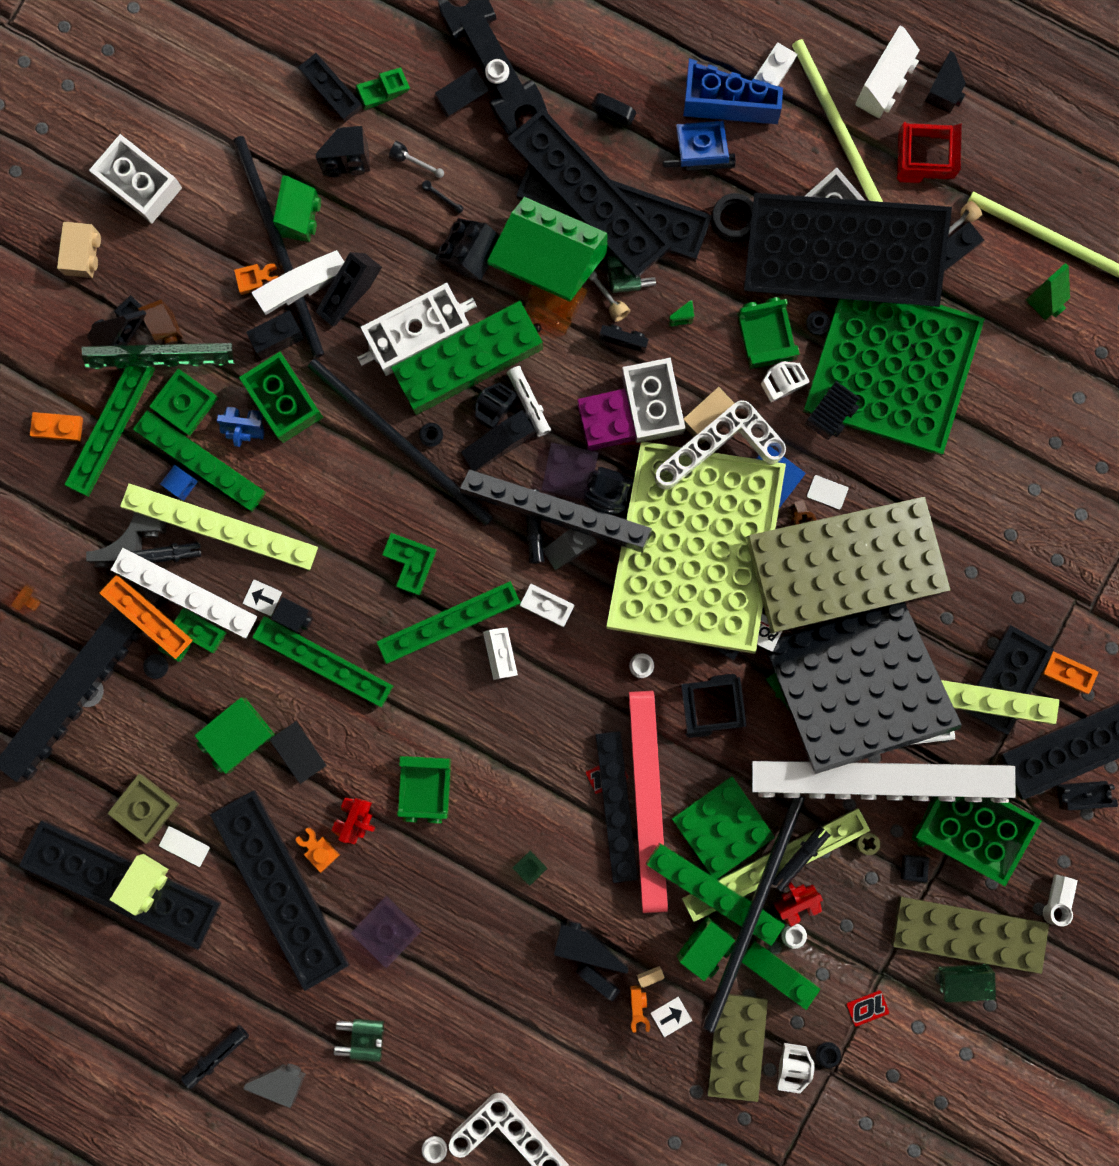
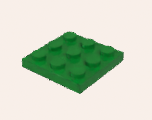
[671,776,775,879]

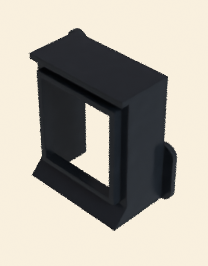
[679,674,747,738]

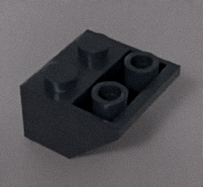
[316,126,370,178]
[435,218,500,280]

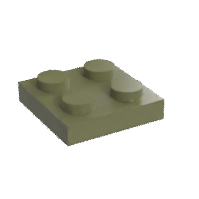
[108,774,179,844]

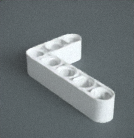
[655,401,786,489]
[449,1093,569,1166]

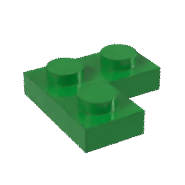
[382,533,437,596]
[158,607,227,662]

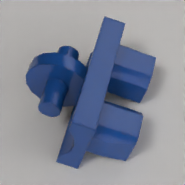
[217,407,264,447]

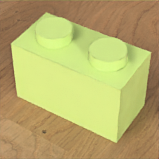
[110,854,169,916]

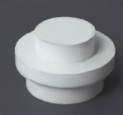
[485,59,509,84]
[629,653,654,678]
[781,924,807,949]
[422,1136,447,1163]

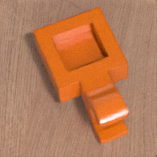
[630,985,650,1033]

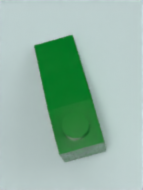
[1026,263,1070,320]
[742,940,821,1010]

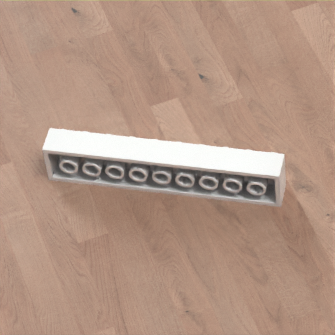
[752,761,1015,803]

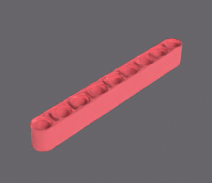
[629,690,668,914]

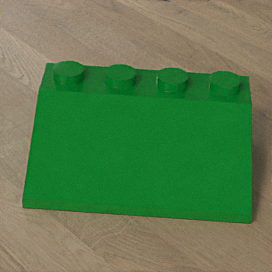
[487,197,608,302]
[915,796,1042,886]

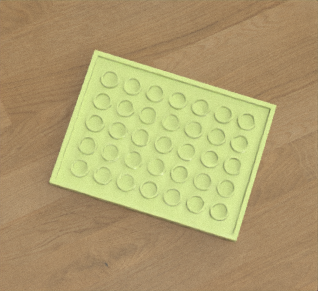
[607,441,786,654]

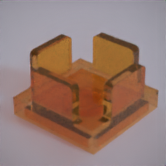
[525,285,588,334]

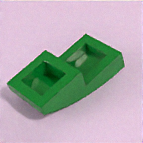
[355,67,410,110]

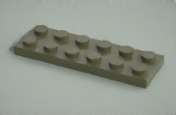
[891,896,1049,974]

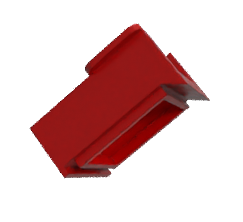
[897,122,962,183]

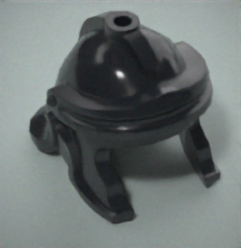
[583,467,634,515]

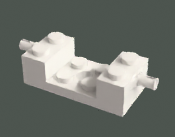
[357,283,477,376]

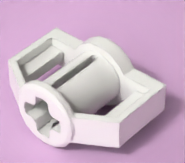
[761,361,810,403]
[777,1043,814,1093]

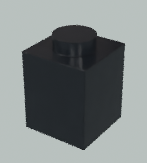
[271,597,313,633]

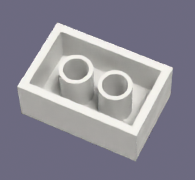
[89,134,182,224]
[622,358,685,443]

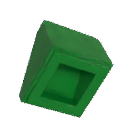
[668,300,694,326]

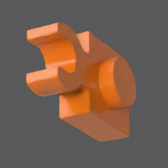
[234,264,278,295]
[296,827,340,873]

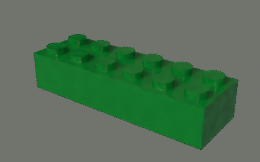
[391,301,543,415]

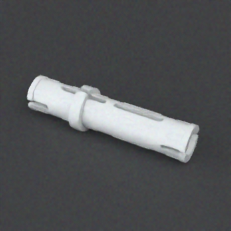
[507,366,551,437]

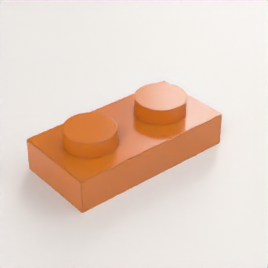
[30,412,83,442]
[1041,651,1098,694]

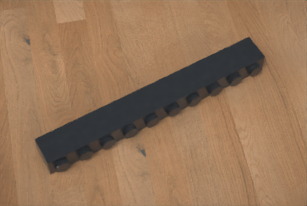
[0,582,169,782]

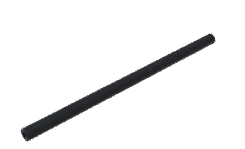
[233,136,325,358]
[308,359,493,526]
[702,796,805,1034]

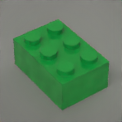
[239,352,324,443]

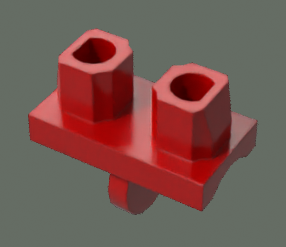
[331,798,375,844]
[773,882,823,927]

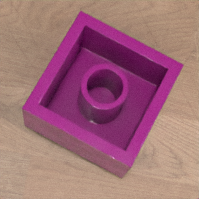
[577,389,636,451]

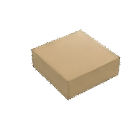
[637,966,665,988]

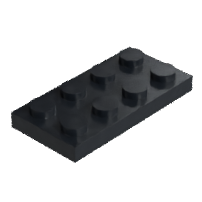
[962,625,1054,735]

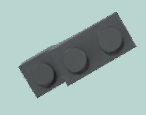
[86,512,166,568]

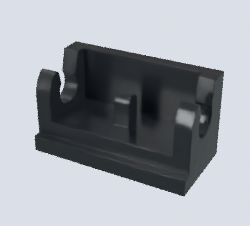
[434,68,489,117]
[1057,781,1118,810]

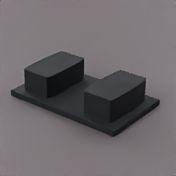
[270,721,327,784]

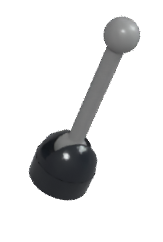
[388,140,444,178]

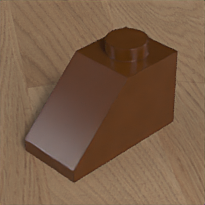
[138,299,183,347]

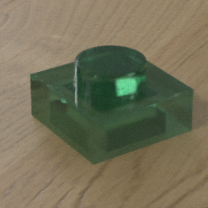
[513,850,548,886]

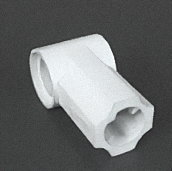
[1043,875,1078,926]

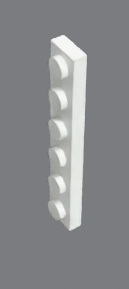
[111,548,257,638]

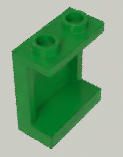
[737,297,800,370]
[194,697,276,774]
[397,756,451,823]

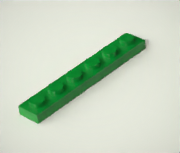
[65,356,155,497]
[133,410,266,512]
[377,581,521,664]
[252,616,394,707]
[646,842,785,946]

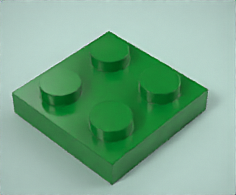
[149,368,219,436]

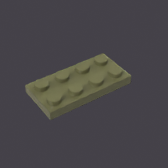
[707,994,768,1102]

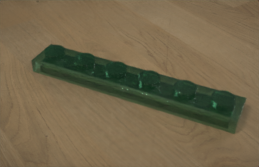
[82,343,234,369]

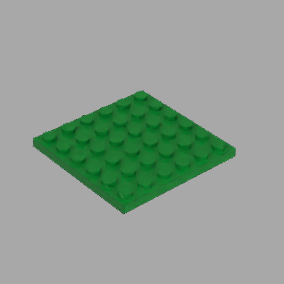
[803,299,985,456]

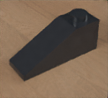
[316,252,382,326]
[87,310,146,360]
[461,410,535,471]
[554,920,629,974]

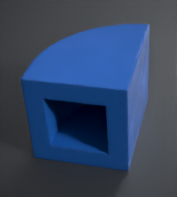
[160,464,198,501]

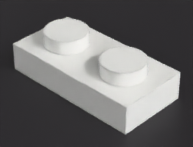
[754,42,798,86]
[520,584,575,627]
[483,628,518,680]

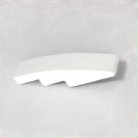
[252,250,344,315]

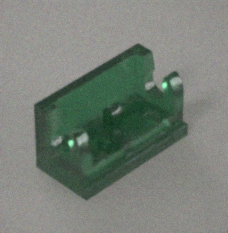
[939,964,996,1002]

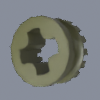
[856,832,880,855]

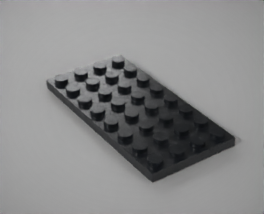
[744,193,952,307]

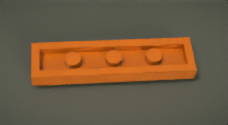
[100,574,193,659]

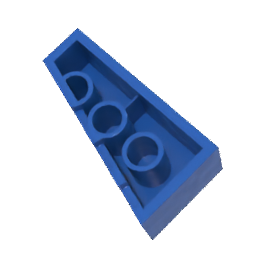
[683,58,783,124]

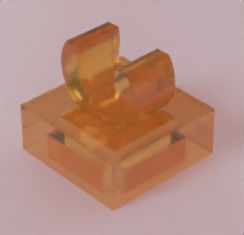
[11,583,41,611]

